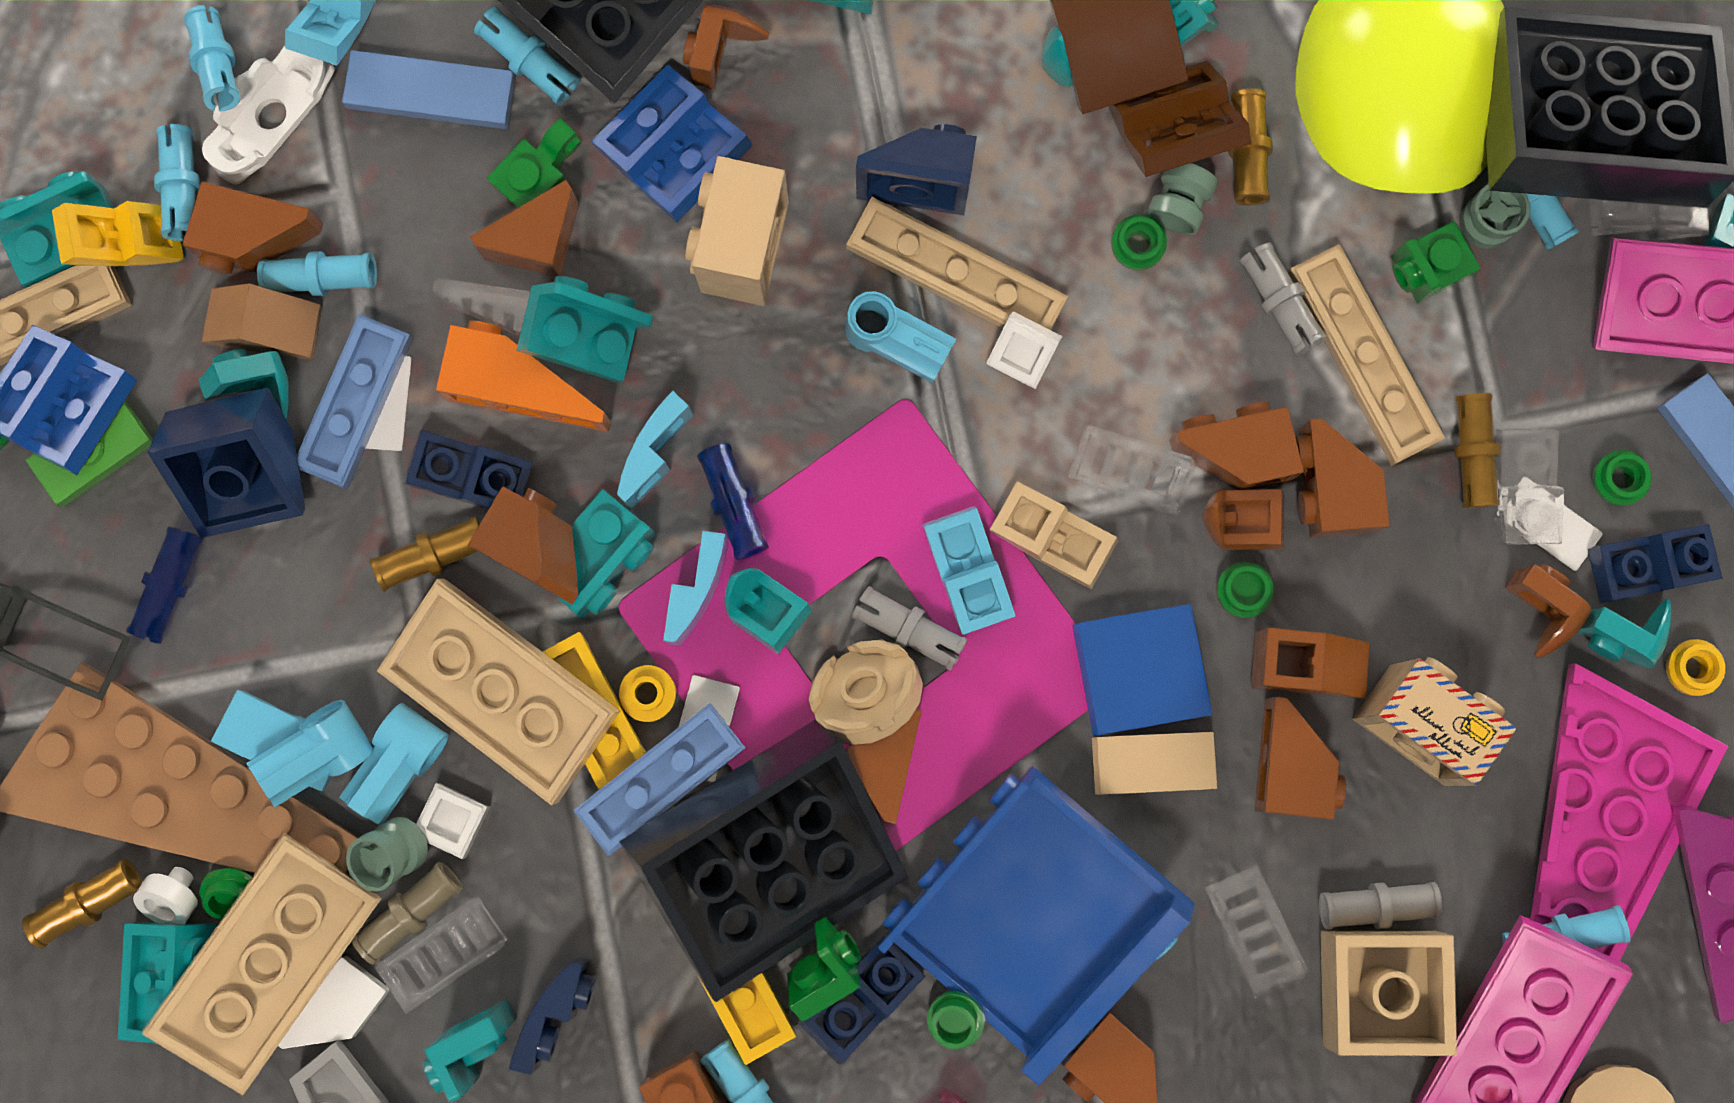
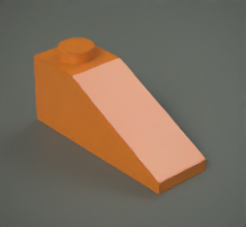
[436,321,611,432]

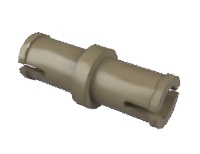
[352,862,463,965]

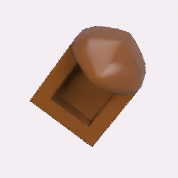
[683,3,769,90]
[1202,489,1285,550]
[1505,564,1592,658]

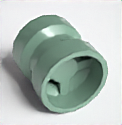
[1146,163,1218,235]
[1459,184,1531,249]
[346,817,428,892]

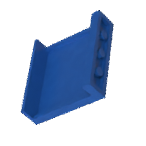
[878,766,1195,1086]

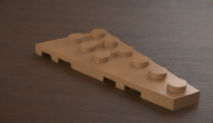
[0,663,360,874]

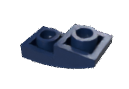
[403,430,533,509]
[1587,524,1723,603]
[799,936,925,1065]
[509,957,595,1075]

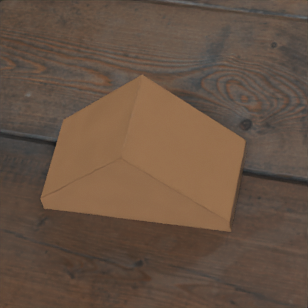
[202,283,323,360]

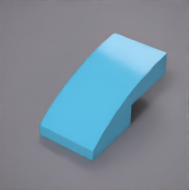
[285,0,376,66]
[617,391,693,510]
[922,506,1016,635]
[663,531,729,646]
[211,690,332,791]

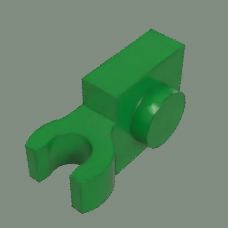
[486,118,582,208]

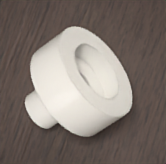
[133,867,198,925]

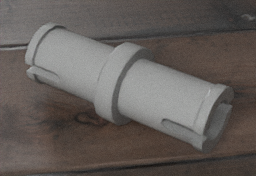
[1240,242,1327,356]
[852,586,968,671]
[1319,882,1442,930]

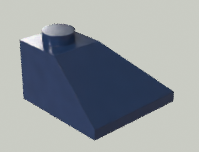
[856,124,977,216]

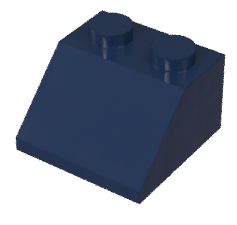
[147,387,305,538]

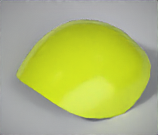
[1295,0,1504,194]

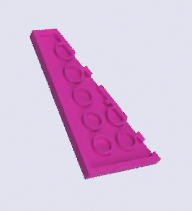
[1530,663,1728,961]

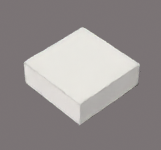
[986,311,1062,389]
[416,783,490,859]

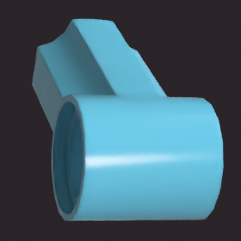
[844,291,956,383]
[246,700,374,807]
[339,703,449,825]

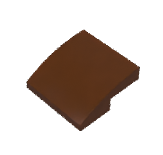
[1050,0,1188,115]
[1108,60,1251,177]

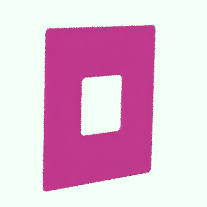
[619,400,1088,851]

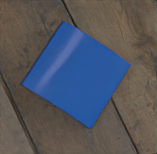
[591,64,753,223]
[0,325,138,475]
[1072,604,1213,736]

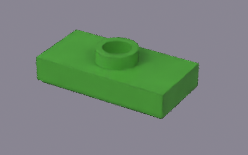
[26,399,153,507]

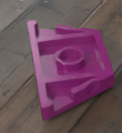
[1672,804,1734,1024]

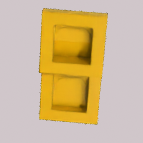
[52,201,184,266]

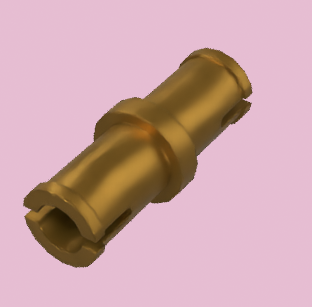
[1228,89,1273,206]
[1454,393,1501,508]
[369,516,480,592]
[22,859,143,949]

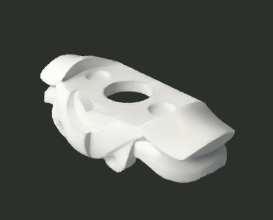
[202,46,335,185]

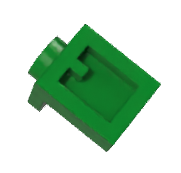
[1391,221,1481,303]
[787,917,861,1023]

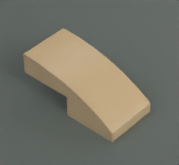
[990,481,1118,590]
[1092,732,1217,795]

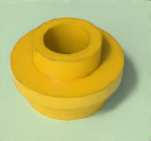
[1666,639,1725,696]
[619,665,676,722]

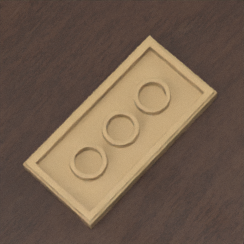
[377,579,620,806]
[142,833,381,1095]

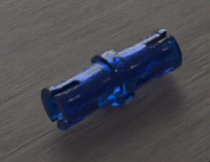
[697,443,769,560]
[126,526,203,644]

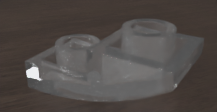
[1589,199,1709,241]
[1496,429,1564,544]

